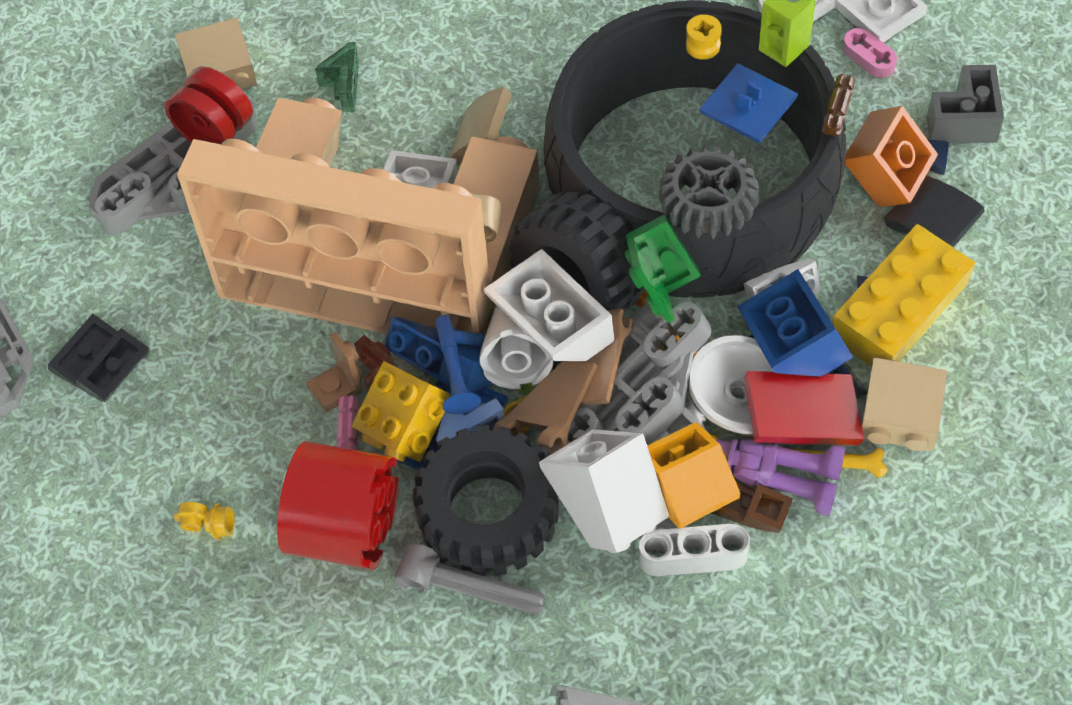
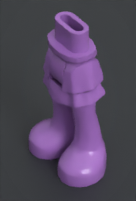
[716,438,846,517]

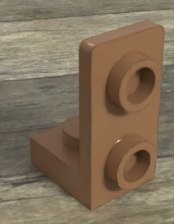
[306,332,363,413]

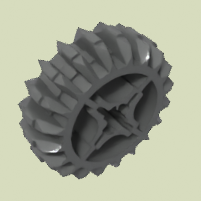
[659,145,759,240]

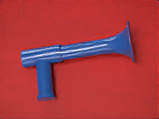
[435,315,485,414]

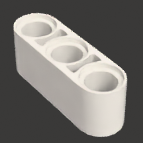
[638,524,750,576]

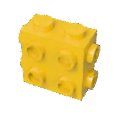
[351,361,450,462]

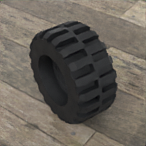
[509,192,645,313]
[413,425,559,576]

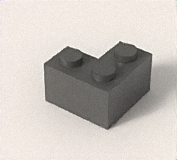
[926,65,1004,143]

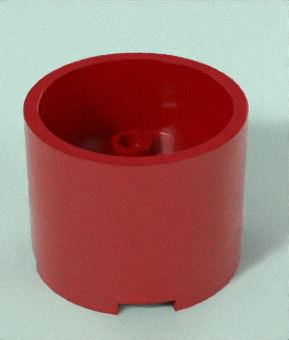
[277,441,399,570]

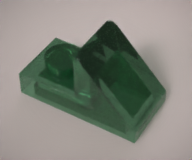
[315,42,359,112]

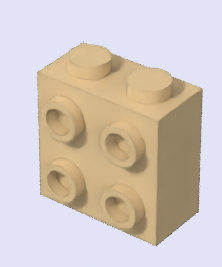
[175,18,257,90]
[862,358,947,451]

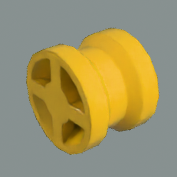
[686,15,721,60]

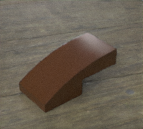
[710,482,793,533]

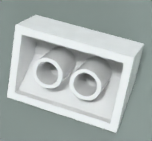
[484,249,614,361]

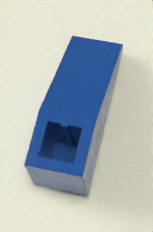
[384,316,492,393]

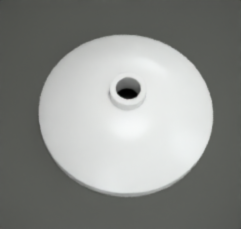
[688,336,774,434]

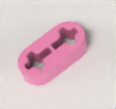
[843,28,897,78]

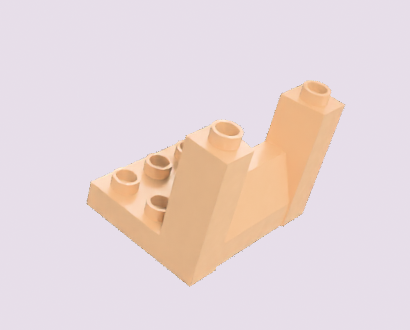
[177,97,540,337]

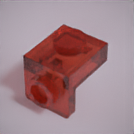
[354,335,395,393]

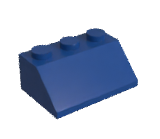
[737,269,853,377]

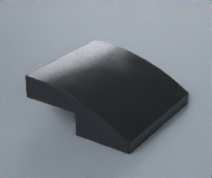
[884,176,985,248]
[48,314,149,403]

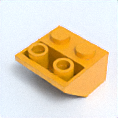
[647,422,740,529]

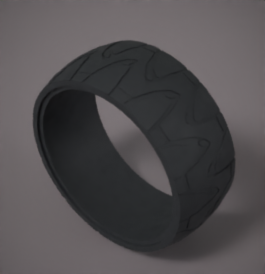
[543,0,846,298]

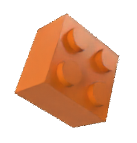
[845,106,938,207]

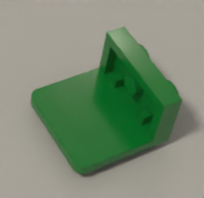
[625,214,700,324]

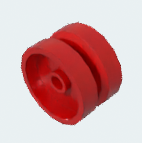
[164,66,253,145]

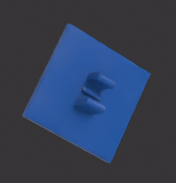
[699,63,798,144]

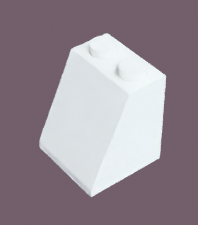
[539,429,669,553]

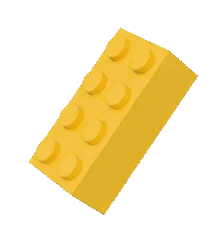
[832,224,976,367]

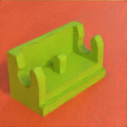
[759,0,816,67]

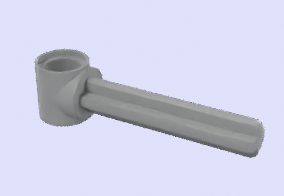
[394,543,545,615]

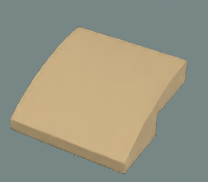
[448,86,512,165]

